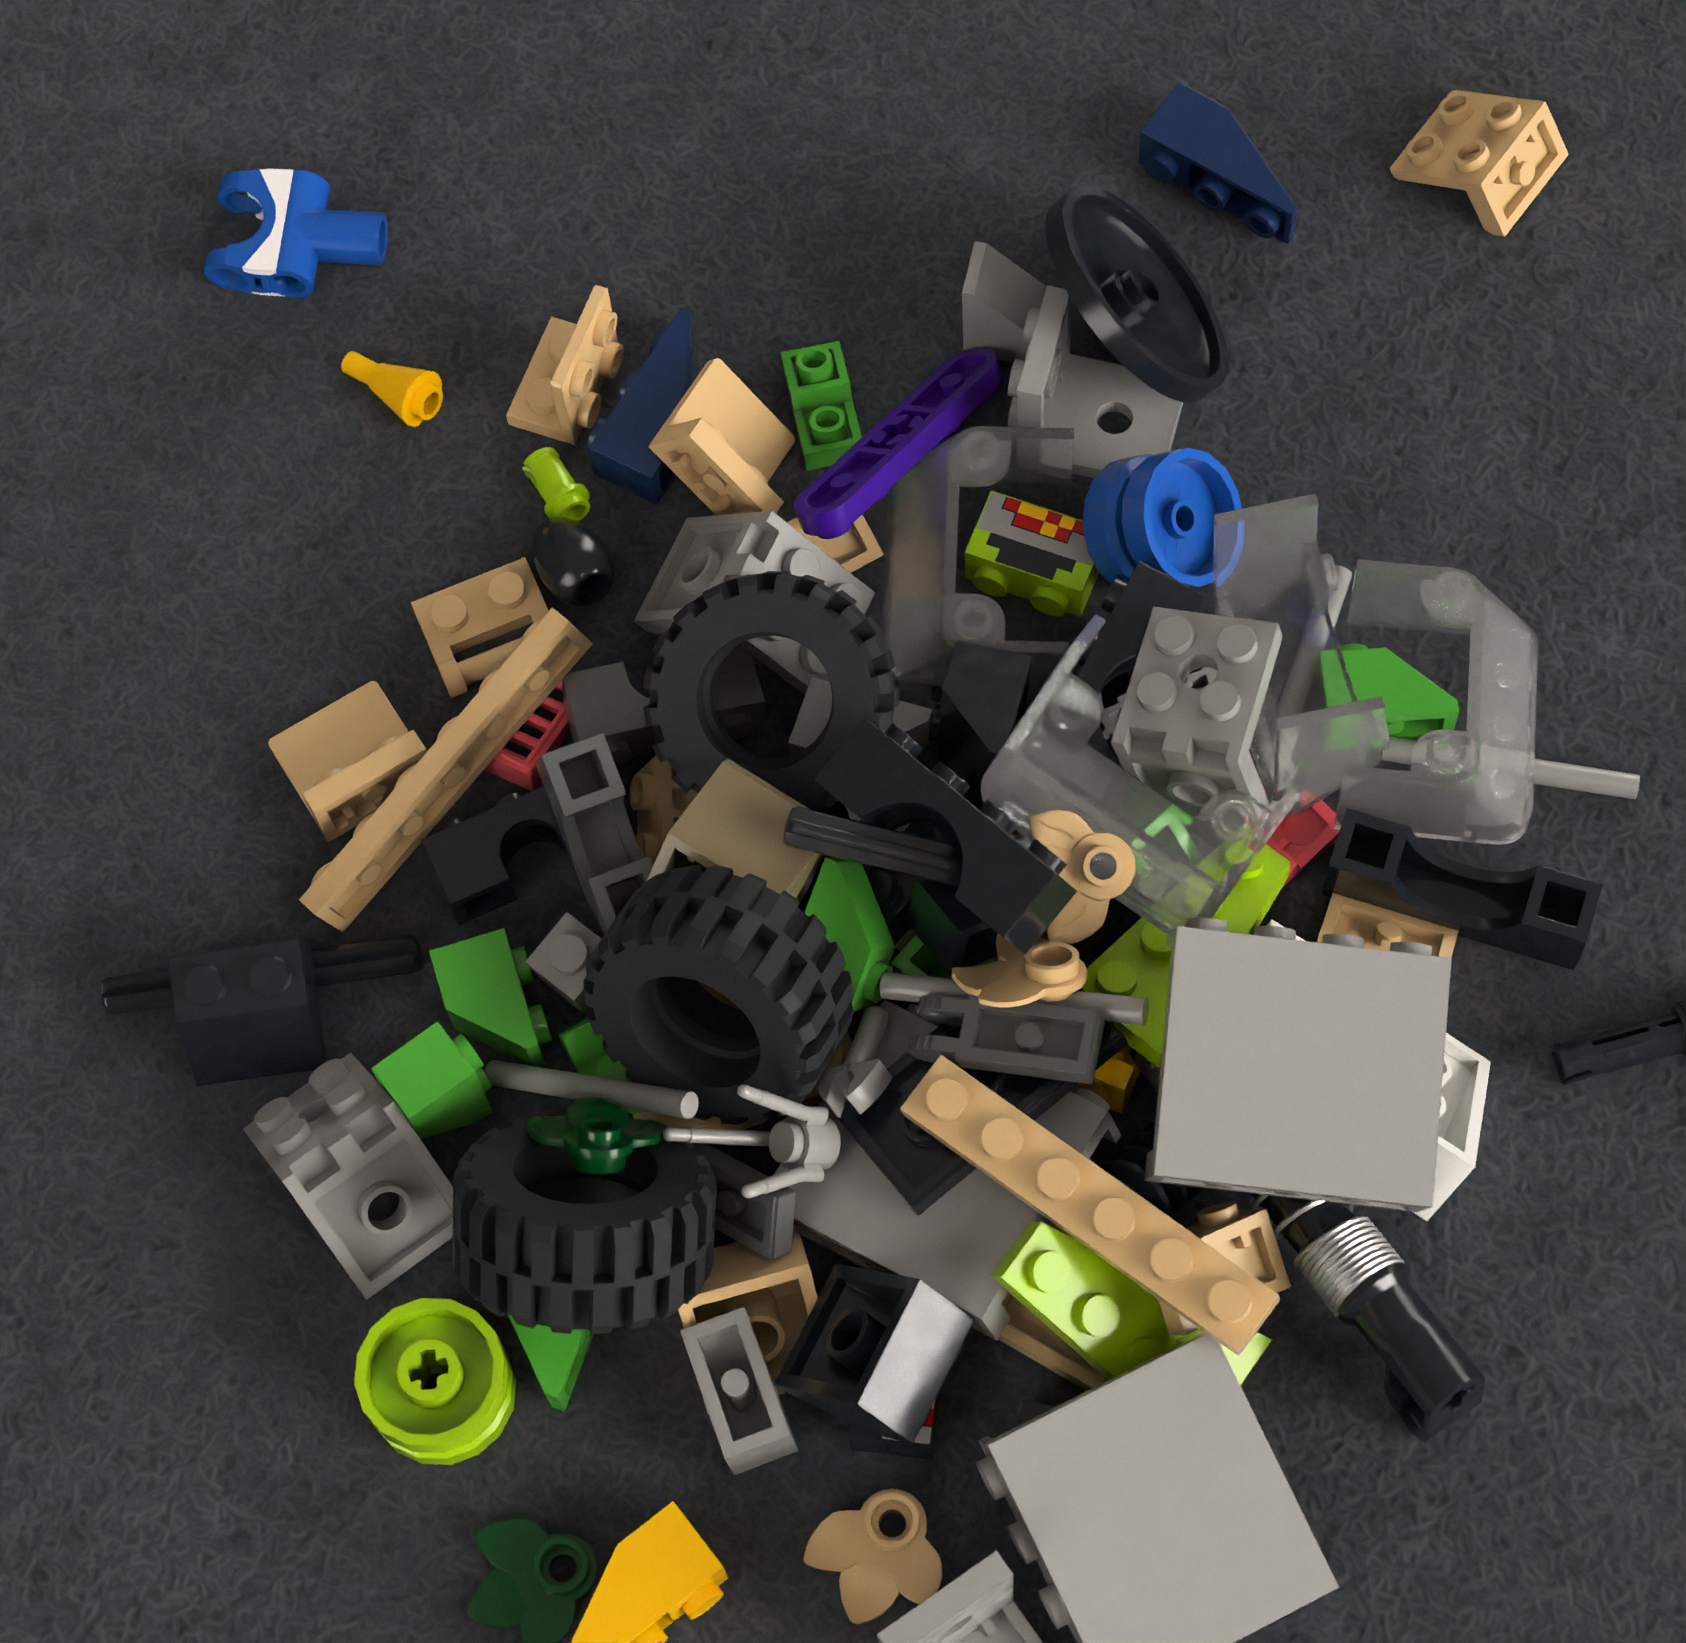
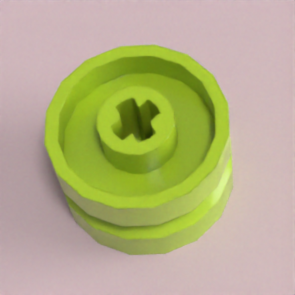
[354,1298,516,1465]

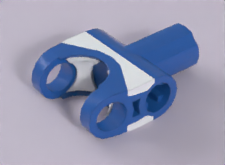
[204,169,388,297]

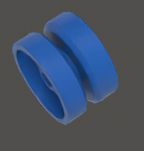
[1083,448,1243,588]

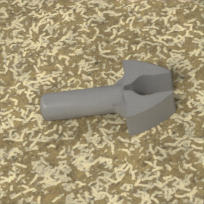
[817,1006,892,1118]

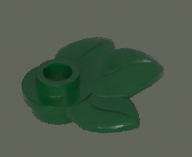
[527,1097,664,1174]
[467,1518,598,1643]

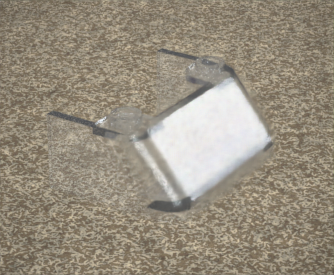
[881,426,1074,694]
[1213,494,1390,819]
[1334,559,1538,845]
[981,614,1315,934]

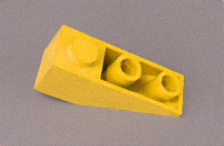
[571,1501,728,1643]

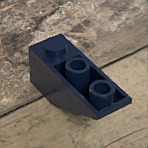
[1138,82,1297,244]
[587,307,693,505]

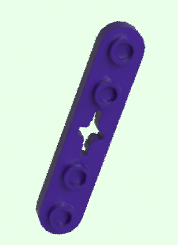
[793,348,1004,539]

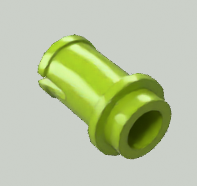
[522,447,590,522]

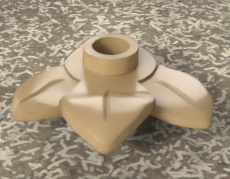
[1028,810,1136,945]
[952,934,1087,1008]
[804,1489,942,1624]

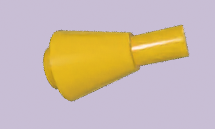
[341,351,443,427]

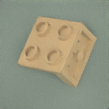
[1390,90,1569,237]
[506,285,624,445]
[648,358,795,515]
[268,681,427,843]

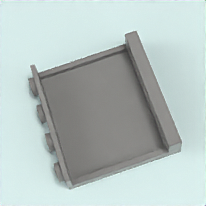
[1144,918,1452,1212]
[774,999,1121,1341]
[976,1329,1339,1643]

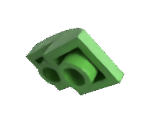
[780,341,862,471]

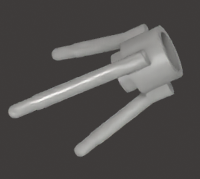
[663,1084,841,1198]

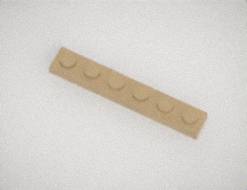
[299,607,593,932]
[900,1055,1280,1357]

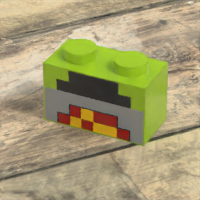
[964,490,1099,617]

